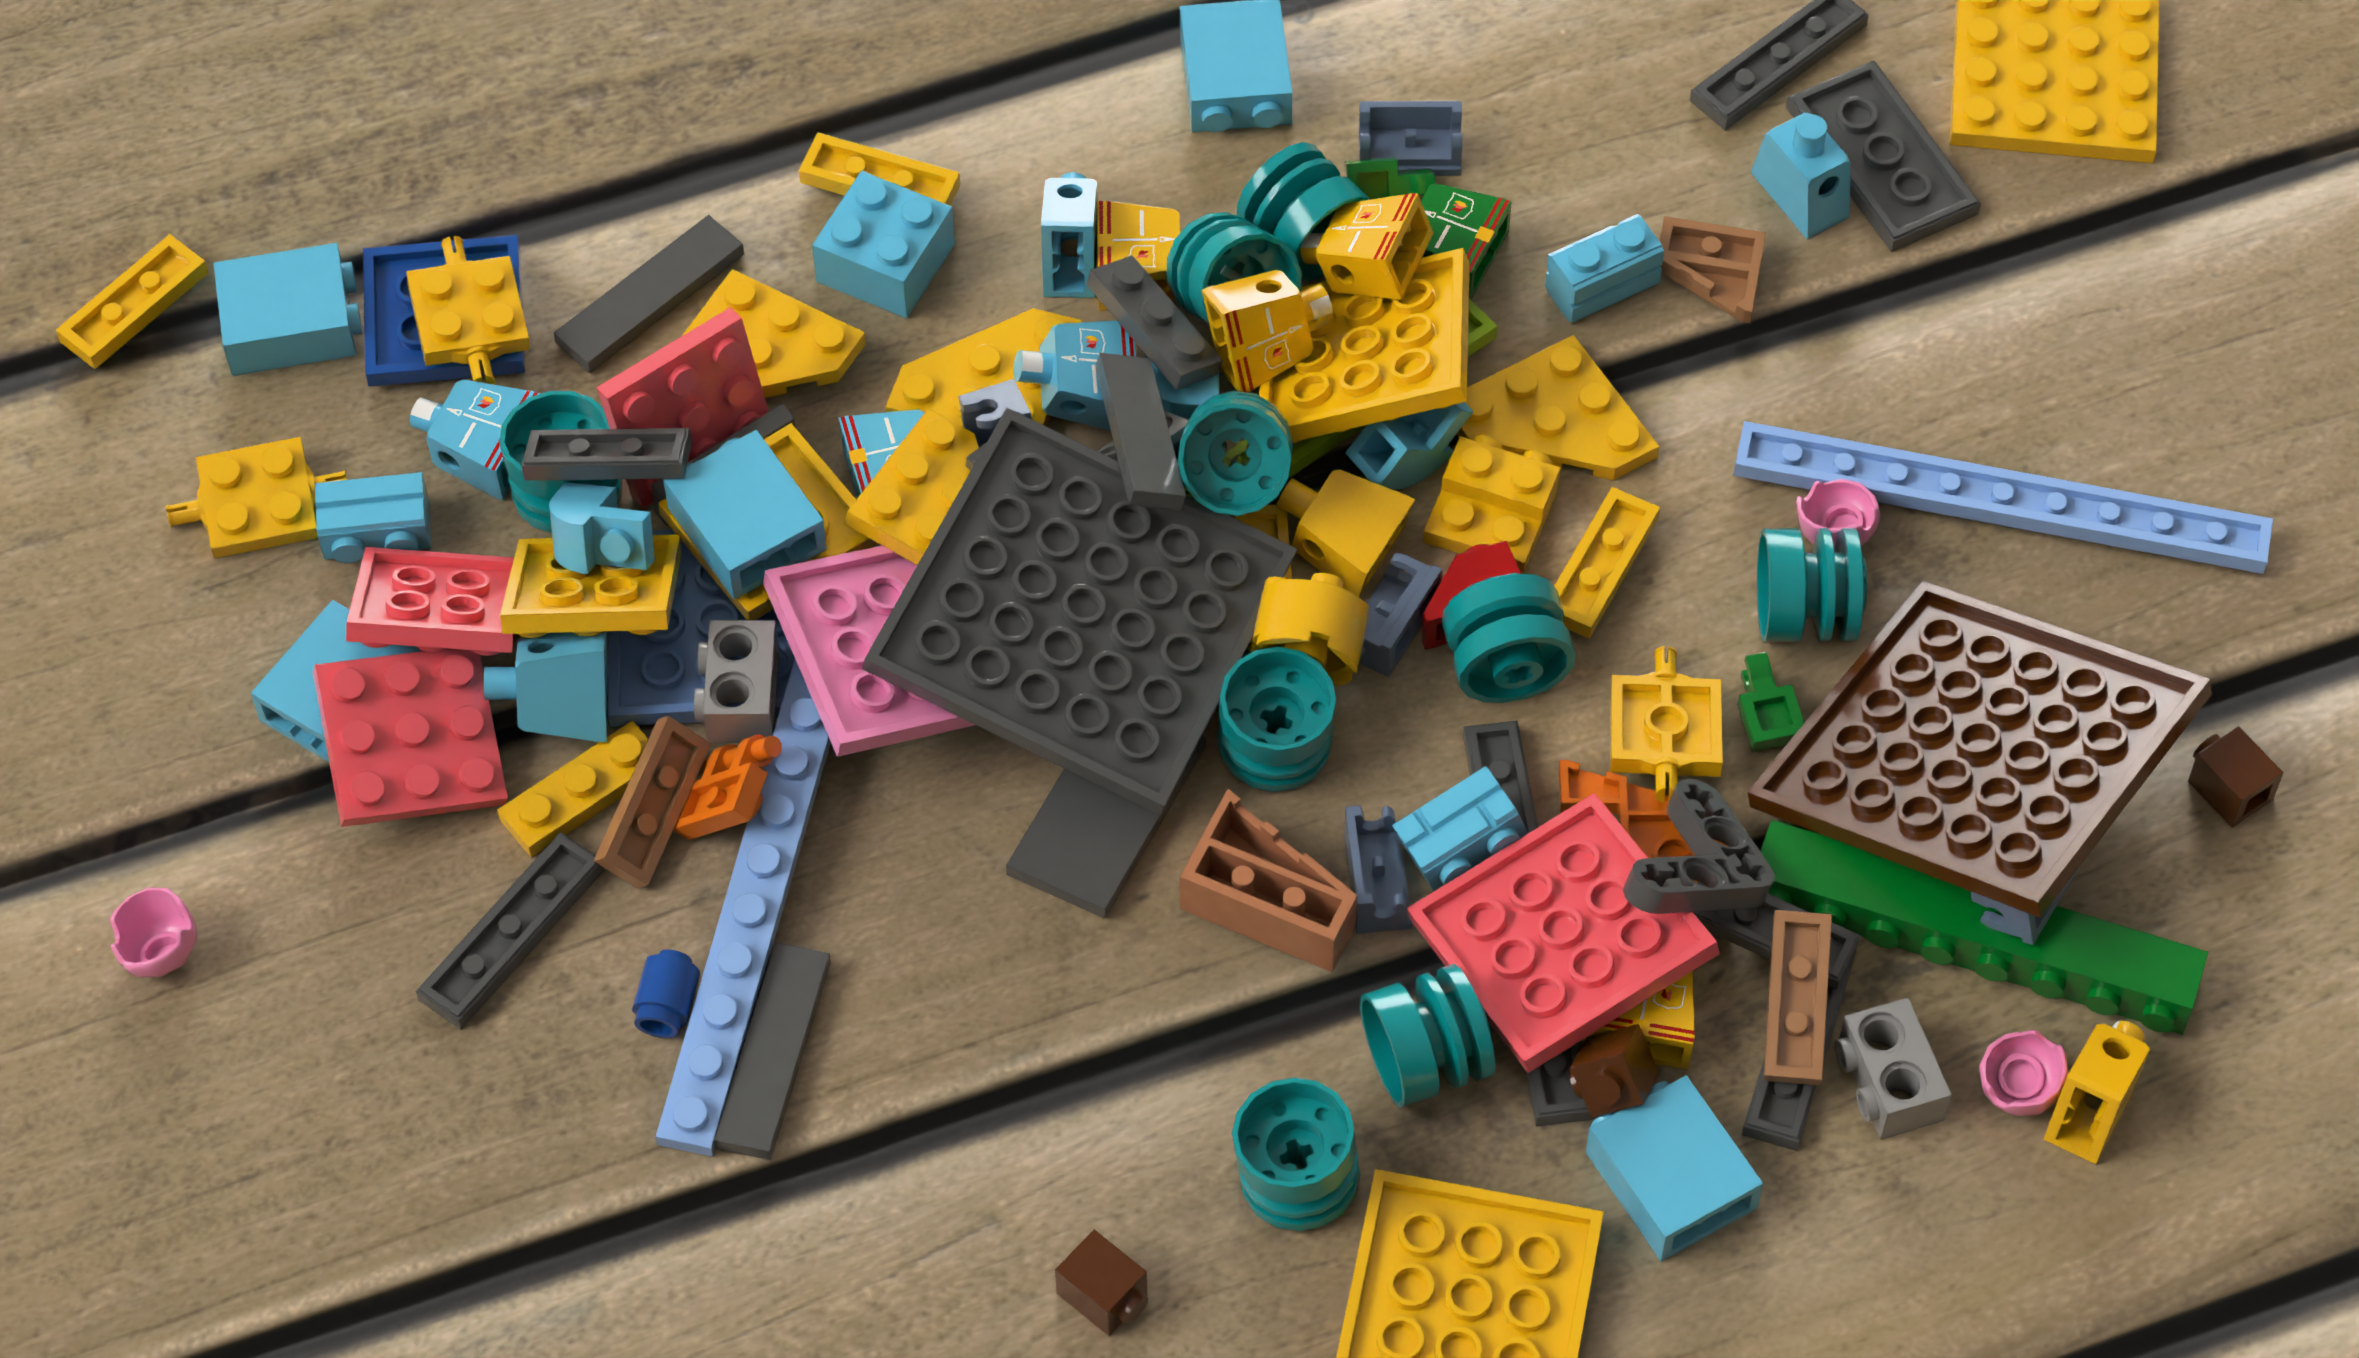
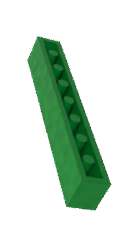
[1760,819,2209,1035]

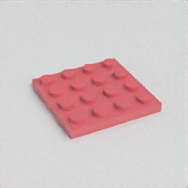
[1407,793,1720,1073]

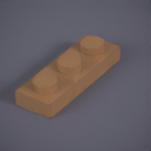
[593,716,711,888]
[1763,910,1832,1086]

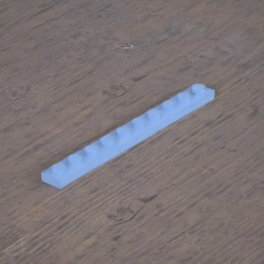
[1733,421,2273,574]
[656,660,831,1157]

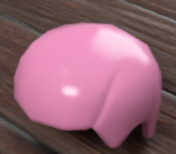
[1796,479,1881,552]
[110,888,197,977]
[1979,1030,2069,1116]

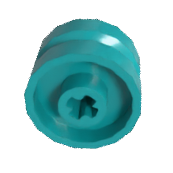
[1442,573,1576,703]

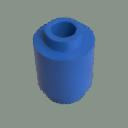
[632,949,700,1038]

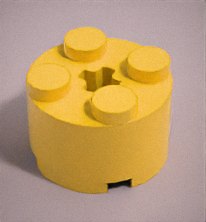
[1251,573,1369,687]

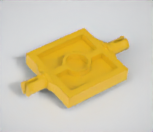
[406,236,530,385]
[166,437,348,559]
[1610,646,1723,803]

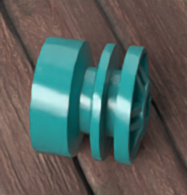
[1236,142,1370,282]
[1166,212,1302,326]
[499,391,623,533]
[1177,391,1293,516]
[1757,528,1867,643]
[1217,647,1336,792]
[1360,963,1496,1108]
[1232,1077,1360,1231]

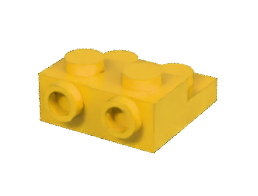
[1423,435,1560,574]

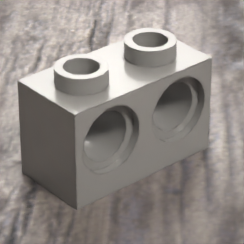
[694,620,780,743]
[1835,998,1952,1139]

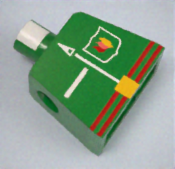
[1421,183,1512,300]

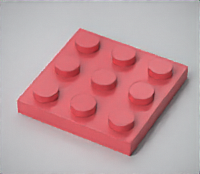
[596,307,769,509]
[346,547,516,656]
[313,648,508,827]

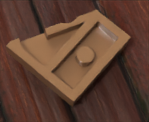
[1660,216,1766,324]

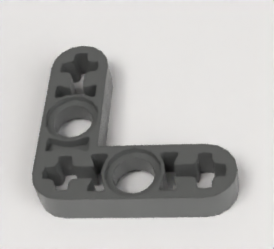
[1623,779,1775,914]

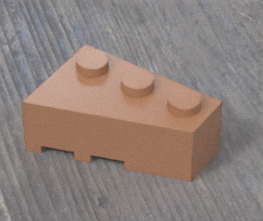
[1180,789,1357,973]

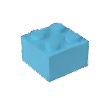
[812,170,955,318]

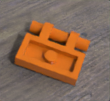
[673,734,782,840]

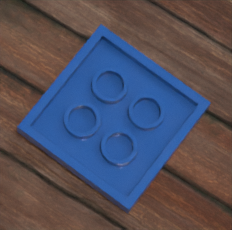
[363,235,525,387]

